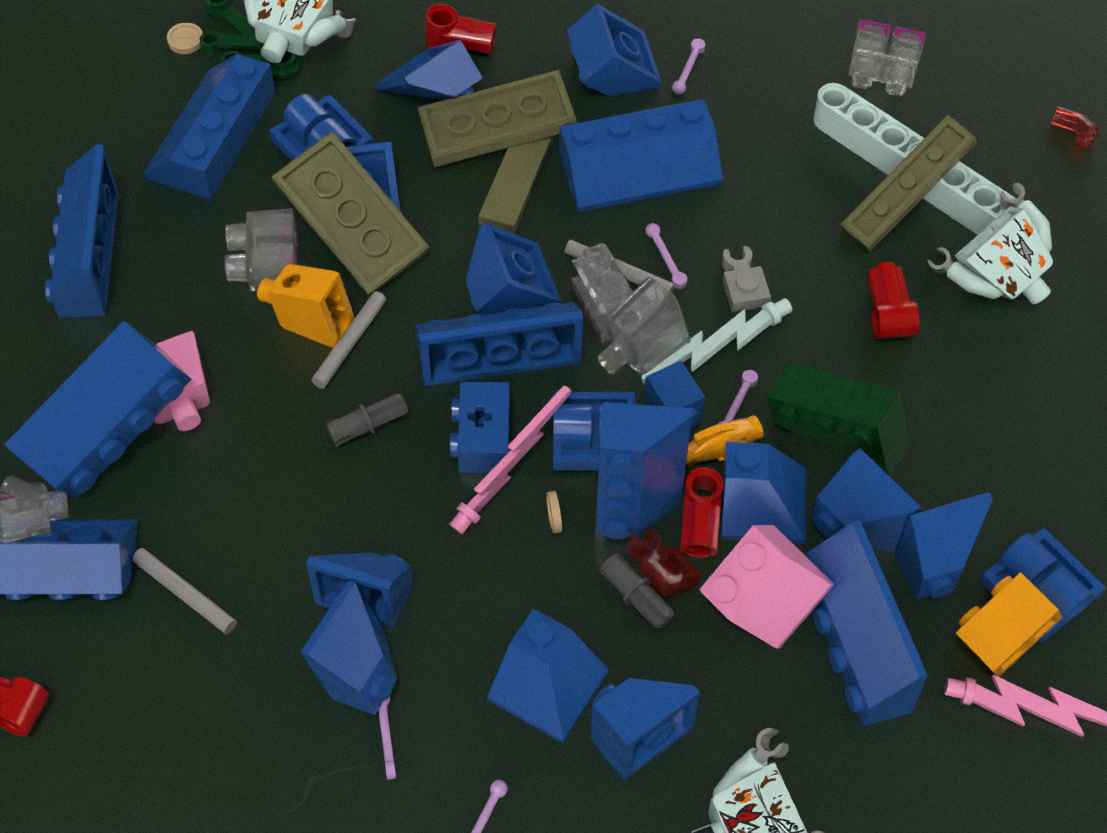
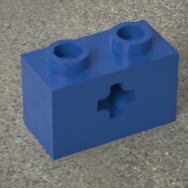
[450,382,510,474]

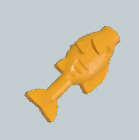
[686,415,764,467]

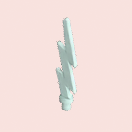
[642,298,792,385]

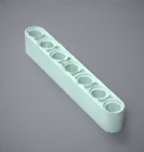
[813,83,1016,235]

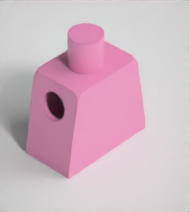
[154,331,210,431]

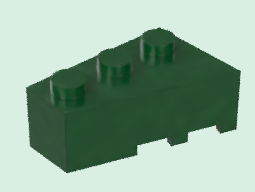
[766,361,911,478]

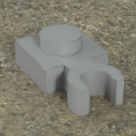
[722,246,771,312]

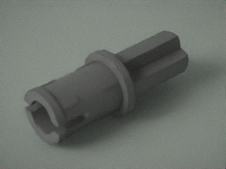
[326,394,408,447]
[600,554,674,628]

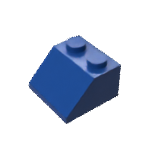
[567,4,662,96]
[590,678,700,780]

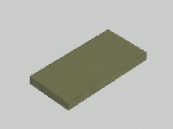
[418,70,577,167]
[272,131,430,297]

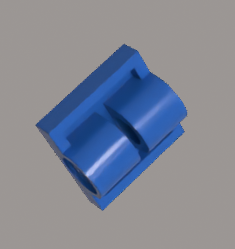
[269,94,374,161]
[553,392,635,471]
[980,528,1106,643]

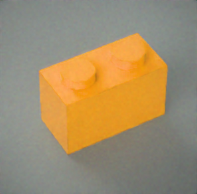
[956,572,1063,677]

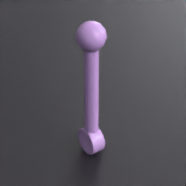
[672,39,705,95]
[645,223,687,289]
[718,370,758,424]
[378,696,396,780]
[471,780,508,833]

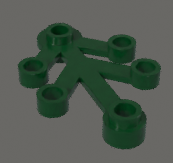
[199,0,301,78]

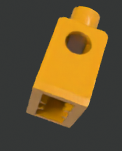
[257,264,355,348]

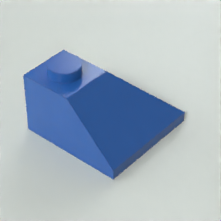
[375,40,482,100]
[465,223,562,315]
[721,441,806,545]
[812,448,920,552]
[895,492,993,600]
[306,552,414,628]
[301,580,397,715]
[487,609,609,743]

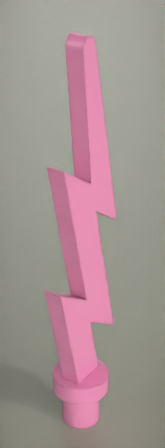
[449,386,572,535]
[944,675,1107,737]

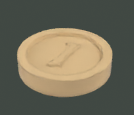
[167,23,203,54]
[546,491,562,534]

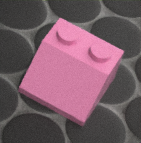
[700,525,835,649]

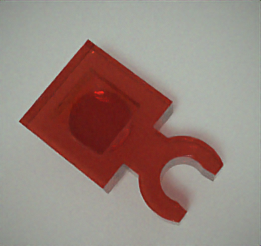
[626,529,701,597]

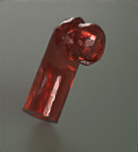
[1051,106,1100,148]

